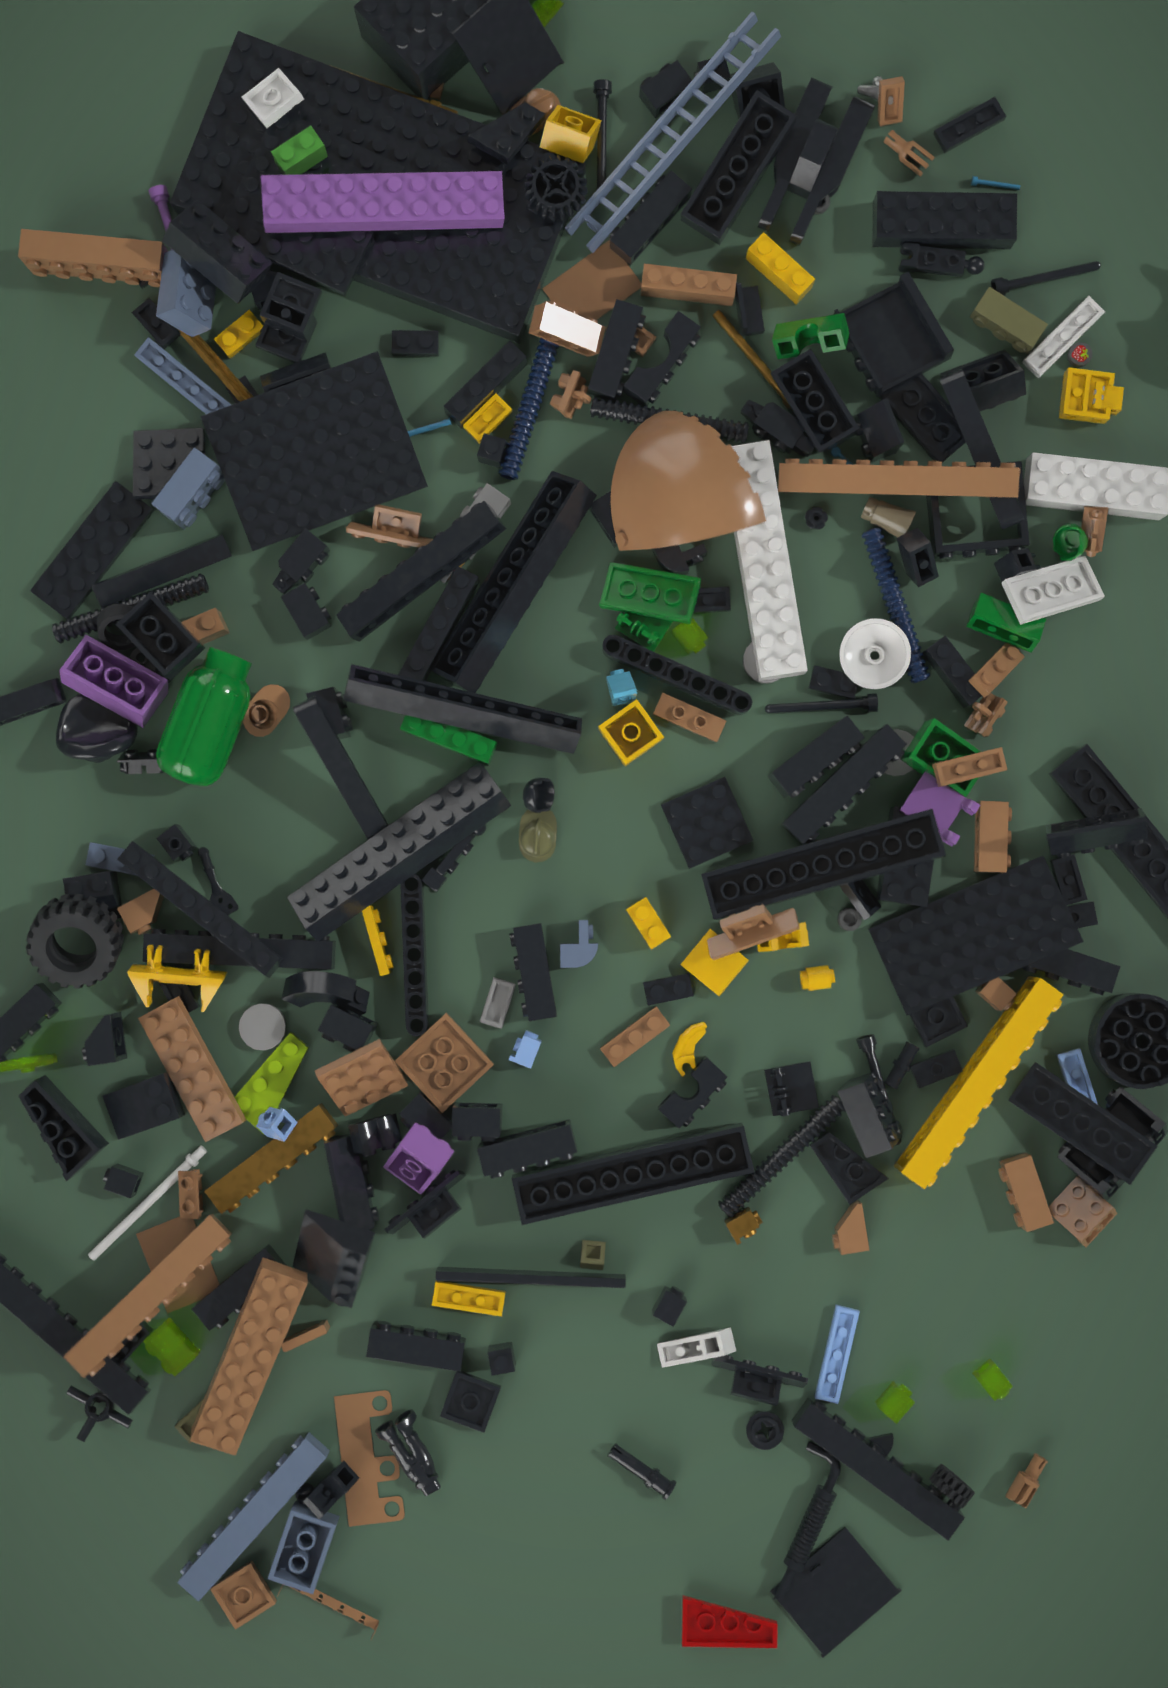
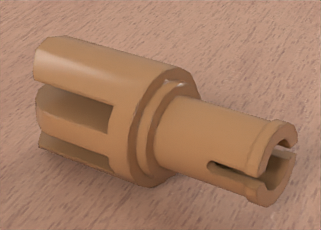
[883,130,935,177]
[1005,1453,1048,1508]

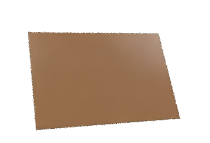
[542,240,642,320]
[136,1216,220,1314]

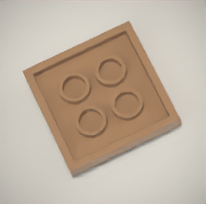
[394,1013,494,1113]
[315,1039,408,1117]

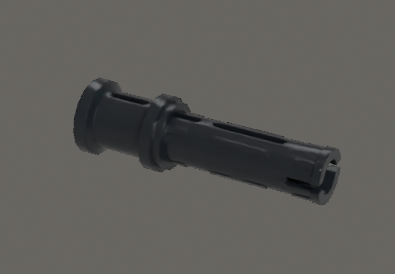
[608,1443,676,1500]

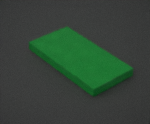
[599,562,701,624]

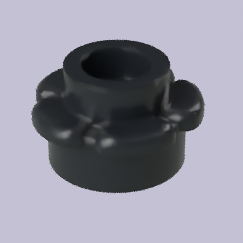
[805,507,828,530]

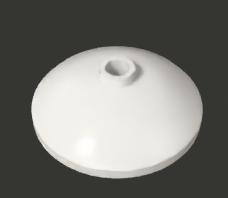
[840,619,911,689]

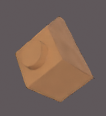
[117,889,164,935]
[832,1200,870,1255]

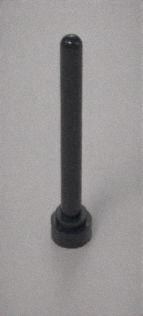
[593,79,612,190]
[991,261,1101,296]
[765,693,878,714]
[856,1034,902,1145]

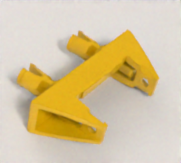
[127,945,227,1012]

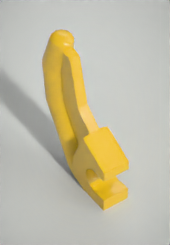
[672,1022,707,1076]

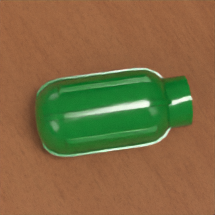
[156,647,252,786]

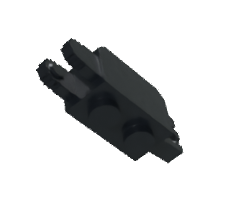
[741,400,814,458]

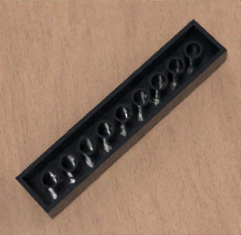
[429,471,597,693]
[287,762,511,942]
[701,809,946,920]
[511,1123,754,1225]

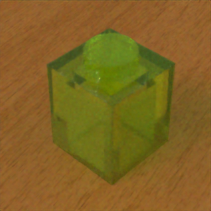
[671,617,708,655]
[972,1359,1013,1401]
[875,1381,915,1424]

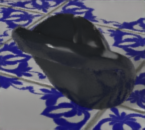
[56,693,138,763]

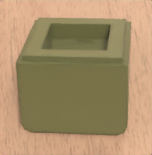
[580,1240,606,1270]

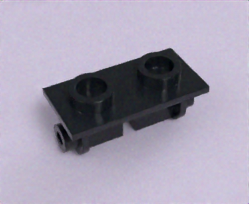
[117,749,164,774]

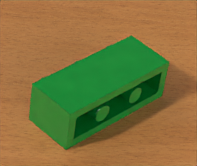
[966,593,1046,653]

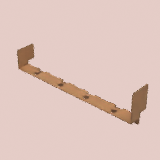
[277,1584,379,1640]

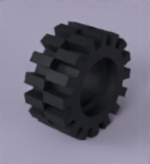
[929,1463,975,1508]

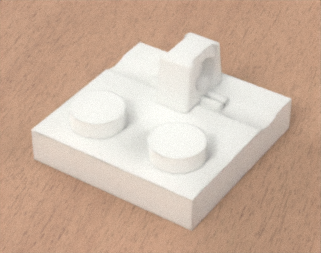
[242,68,304,128]

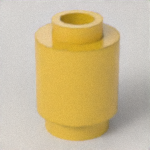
[800,965,835,991]

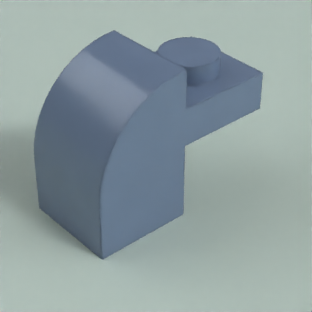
[560,920,598,968]

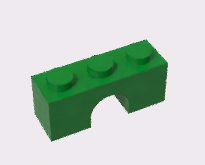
[772,313,849,360]

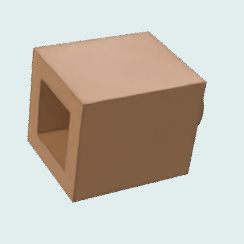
[975,978,1017,1011]

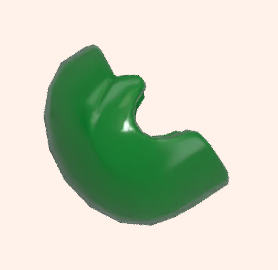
[1053,523,1088,561]

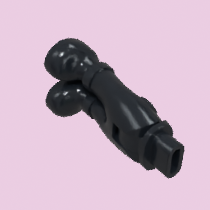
[375,1409,441,1496]

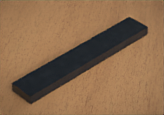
[92,533,232,607]

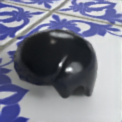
[522,778,555,813]

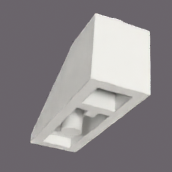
[657,1327,736,1368]

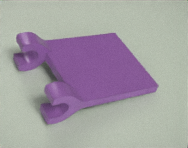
[899,771,980,847]

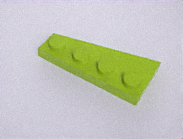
[234,1032,309,1134]

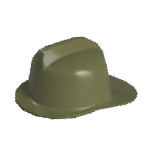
[519,810,557,862]

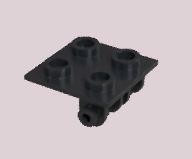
[764,1061,819,1116]

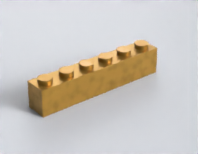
[204,1103,338,1214]

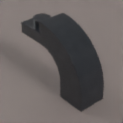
[281,971,370,1015]

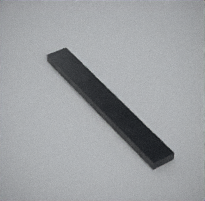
[436,1267,626,1288]

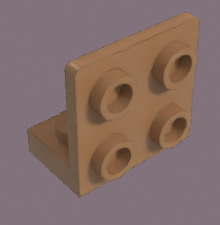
[1049,1177,1118,1248]

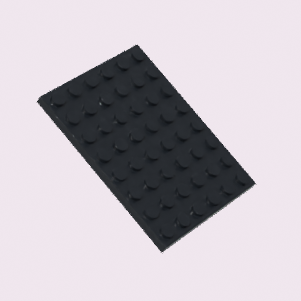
[200,351,428,551]

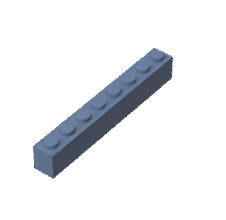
[177,1432,330,1602]

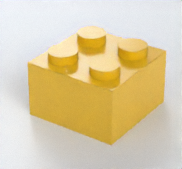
[540,105,601,163]
[598,699,664,767]

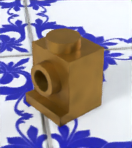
[724,1207,763,1245]

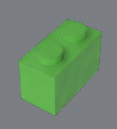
[271,126,328,175]

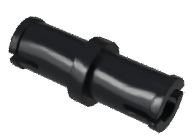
[884,1041,920,1090]

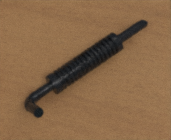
[773,1441,841,1599]

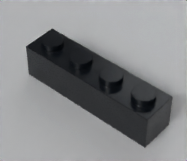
[113,1320,154,1362]

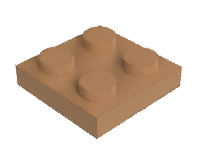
[210,1560,277,1630]

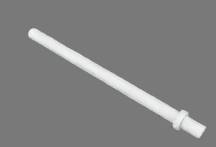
[88,1145,207,1261]

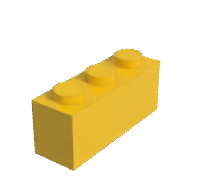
[745,232,815,305]

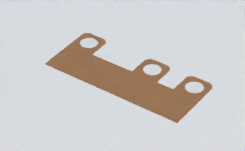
[334,1390,405,1527]

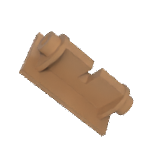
[1081,506,1108,557]
[178,1169,204,1219]

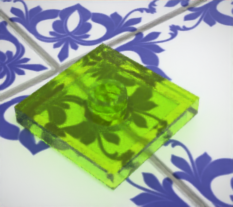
[0,1053,57,1073]

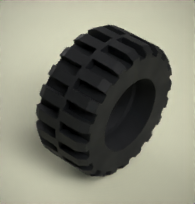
[26,894,124,989]

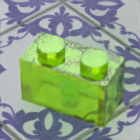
[143,1317,200,1377]

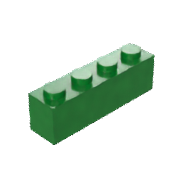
[400,715,497,765]

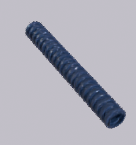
[498,338,559,480]
[861,528,931,683]

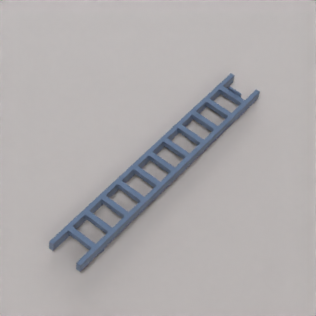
[565,12,781,253]

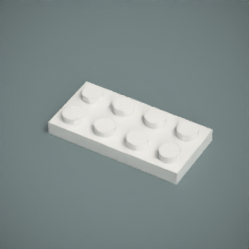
[1001,556,1105,625]

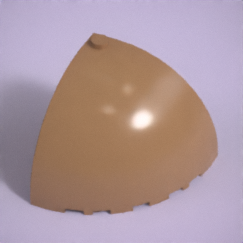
[611,411,766,551]

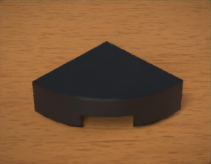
[869,1433,894,1456]

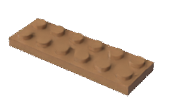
[138,996,246,1142]

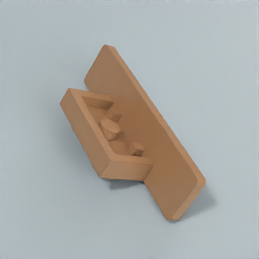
[346,505,433,548]
[707,905,800,960]

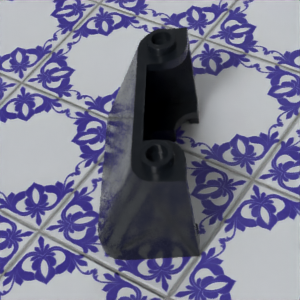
[1058,1087,1168,1201]

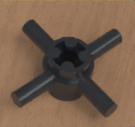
[66,1385,133,1442]

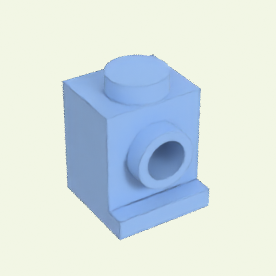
[509,1030,542,1069]
[256,1107,298,1142]

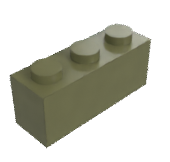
[970,287,1048,354]

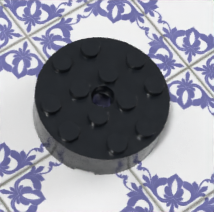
[1088,993,1168,1089]

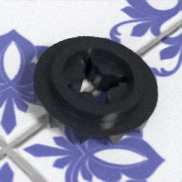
[746,1411,784,1450]

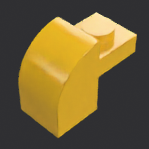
[757,922,809,952]

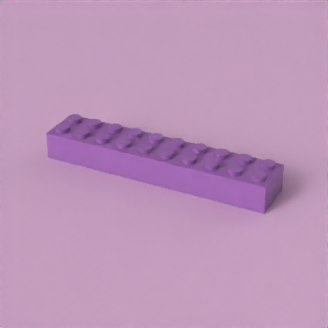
[261,171,504,233]

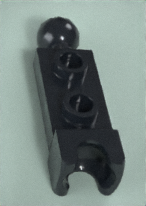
[898,243,984,277]
[421,824,486,892]

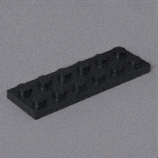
[30,481,155,619]
[1008,1062,1158,1185]

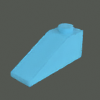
[606,669,637,706]

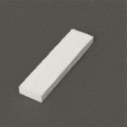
[1022,296,1105,378]

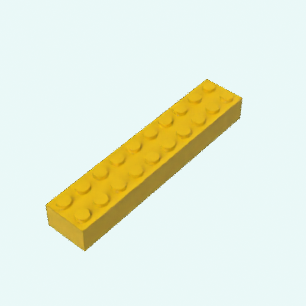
[894,976,1064,1190]

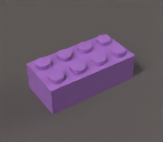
[60,635,169,728]

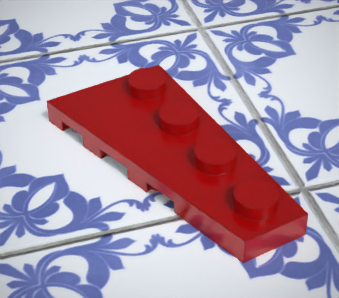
[682,1595,778,1648]

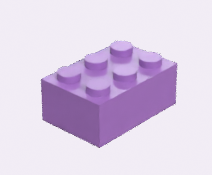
[383,1123,454,1195]

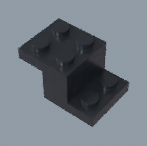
[255,272,322,363]

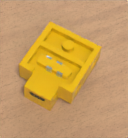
[1059,368,1124,424]

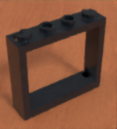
[926,461,1030,560]

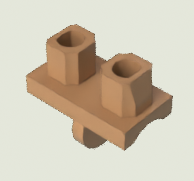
[550,370,592,419]
[964,693,1008,737]

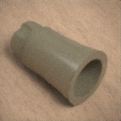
[861,497,917,538]

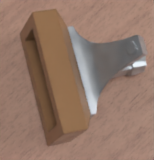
[858,76,905,126]

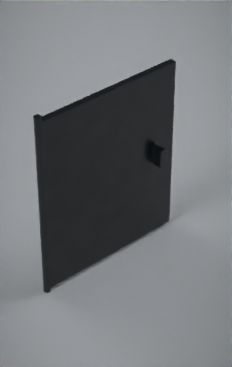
[452,0,564,115]
[770,1527,902,1658]

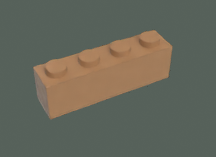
[641,264,737,306]

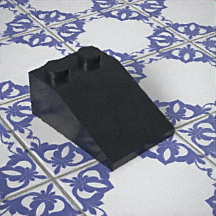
[103,1072,185,1140]

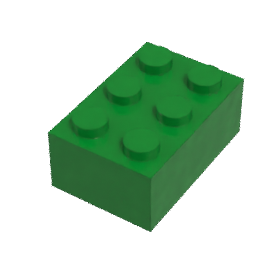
[900,718,981,797]

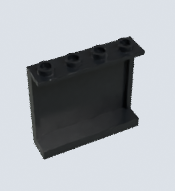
[833,272,954,397]

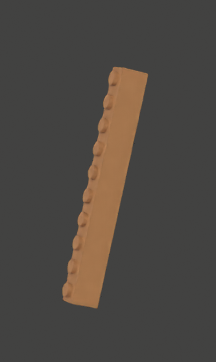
[778,459,1020,497]

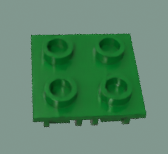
[615,612,673,652]

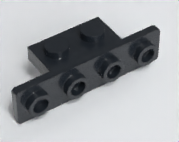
[385,1170,466,1238]
[712,1355,808,1406]

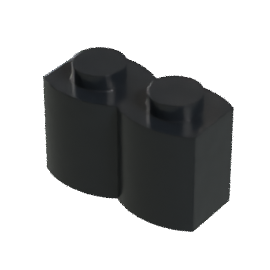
[348,1113,402,1157]

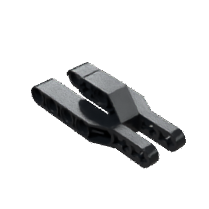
[758,78,875,246]

